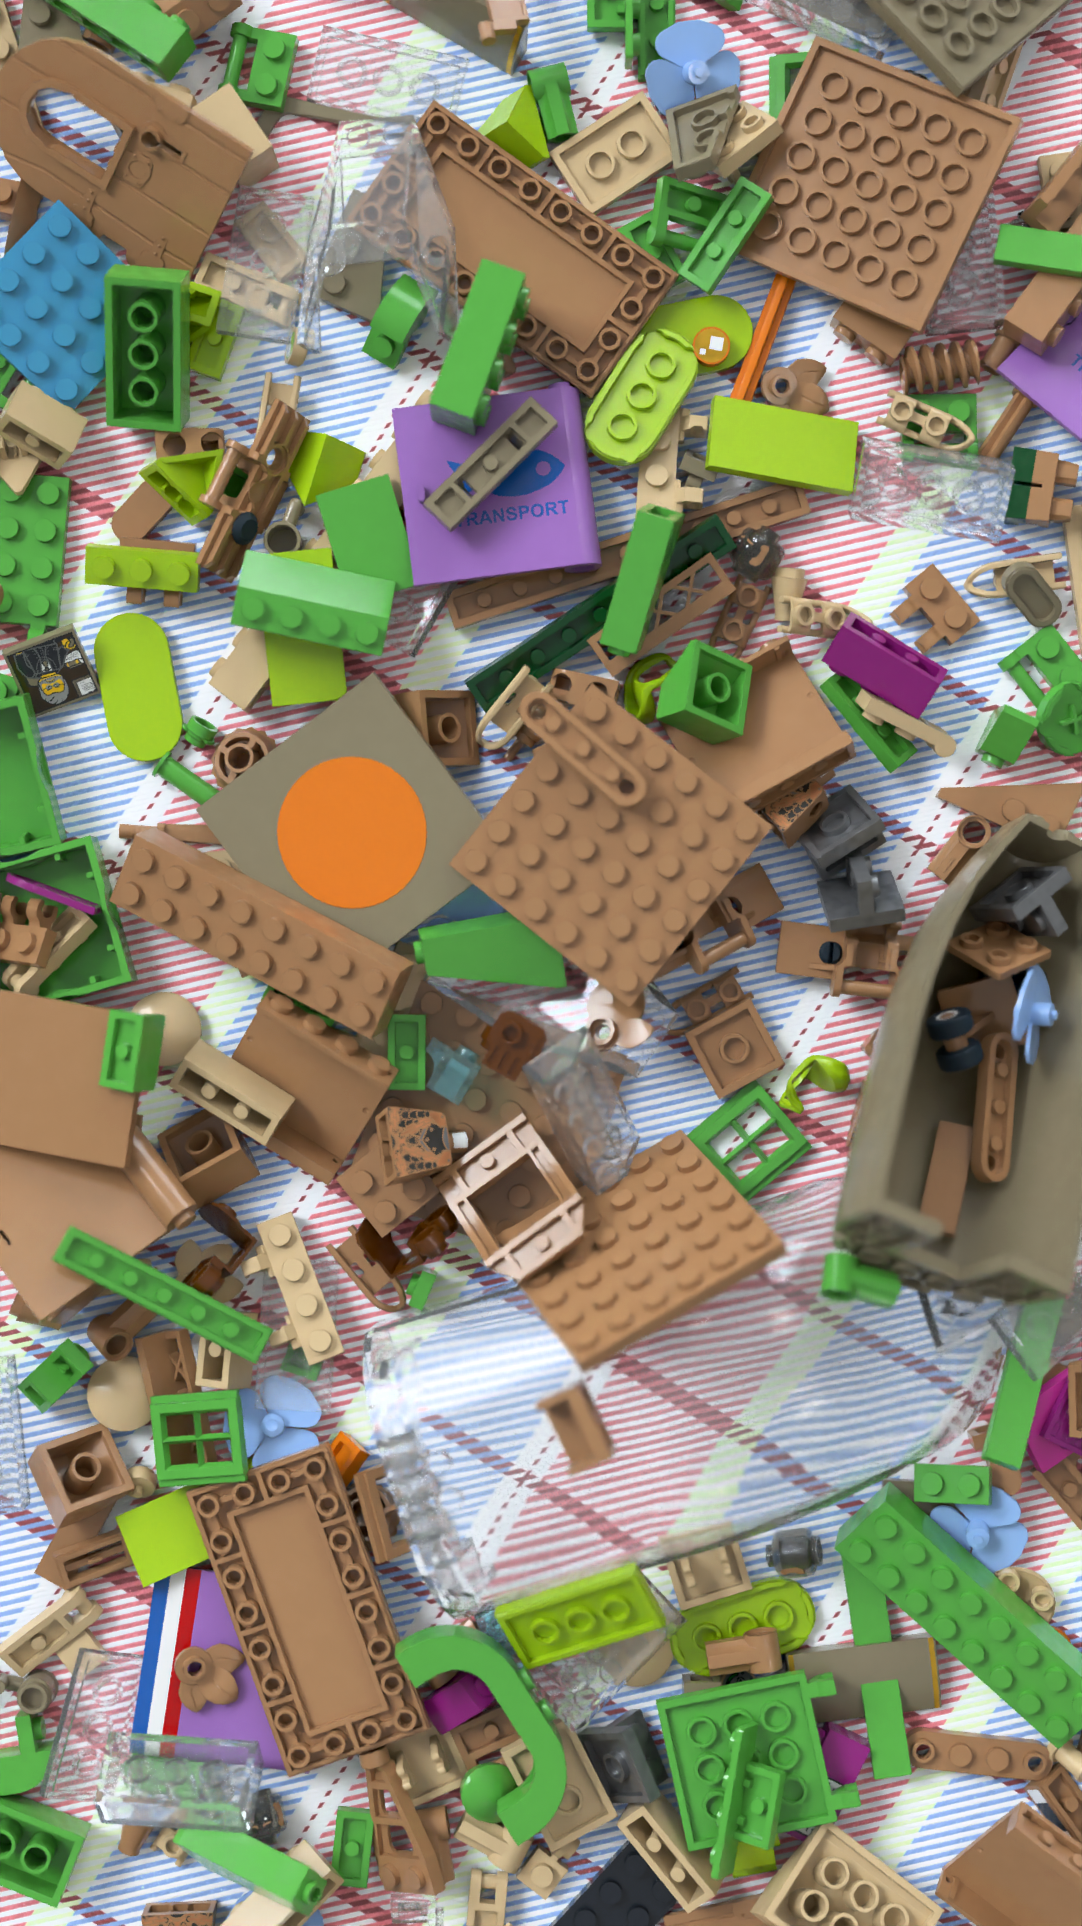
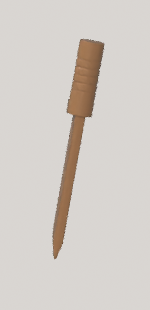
[119,823,221,845]

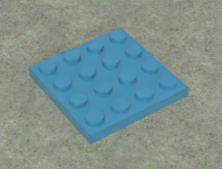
[0,199,125,409]

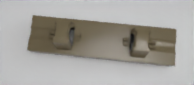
[423,396,558,533]

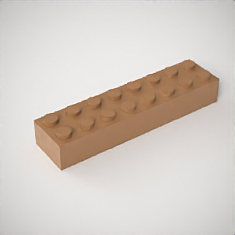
[109,827,415,1039]

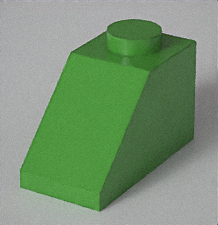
[975,704,1040,769]

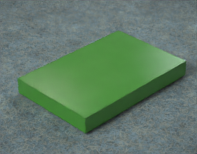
[315,474,414,592]

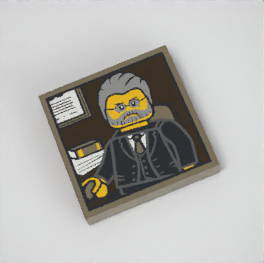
[2,623,101,717]

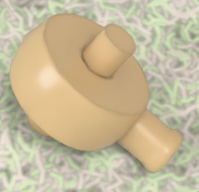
[127,1466,157,1498]

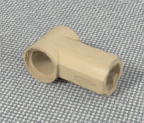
[453,1810,534,1874]

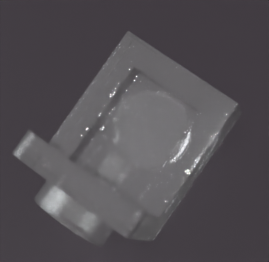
[390,1892,444,1926]

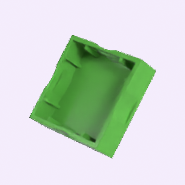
[0,693,67,856]
[0,835,138,1001]

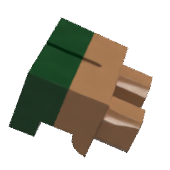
[1003,446,1079,528]

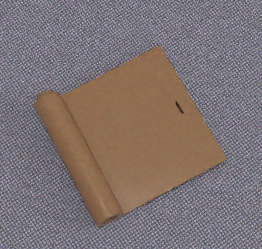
[0,1124,198,1323]

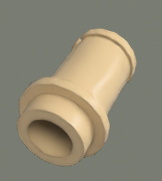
[1047,1738,1082,1783]

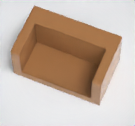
[535,1378,617,1477]

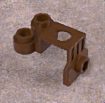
[480,1010,548,1082]
[182,1202,258,1297]
[355,1205,459,1279]

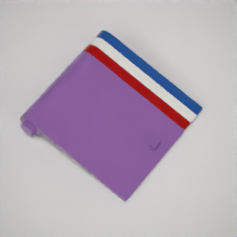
[130,1567,310,1774]

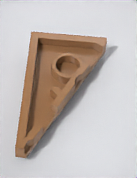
[935,783,1082,832]

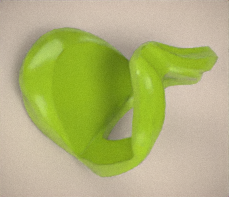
[624,652,676,725]
[779,1055,850,1114]

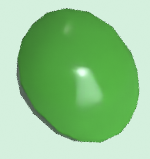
[460,1762,518,1824]

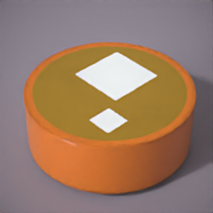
[692,327,730,367]

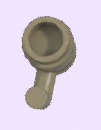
[263,498,305,553]
[0,1669,59,1714]

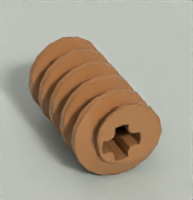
[899,339,980,395]

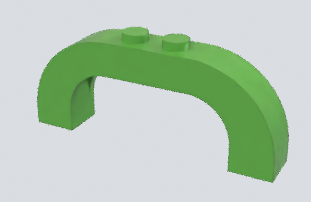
[395,1625,567,1846]

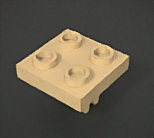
[712,100,784,184]
[658,1514,753,1611]
[387,1723,467,1807]

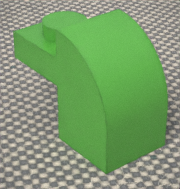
[361,274,437,370]
[18,1338,94,1414]
[0,1709,58,1796]

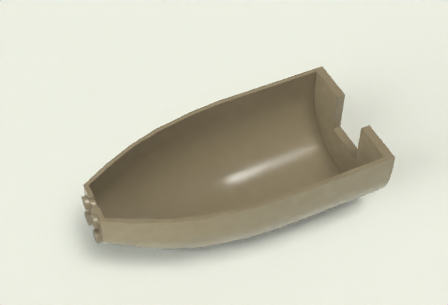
[831,813,1082,1305]

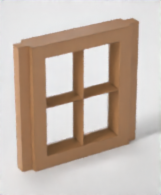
[353,1447,451,1563]

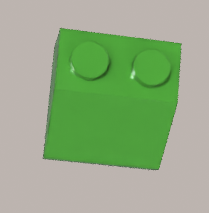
[656,639,753,745]

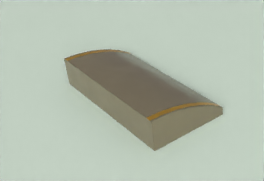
[383,0,528,76]
[784,1632,942,1723]

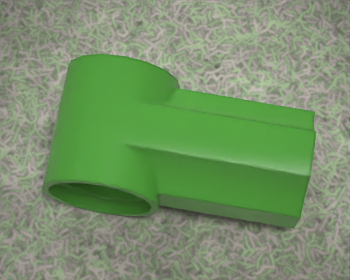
[526,62,578,144]
[820,1252,901,1309]

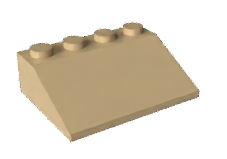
[750,1823,944,1926]

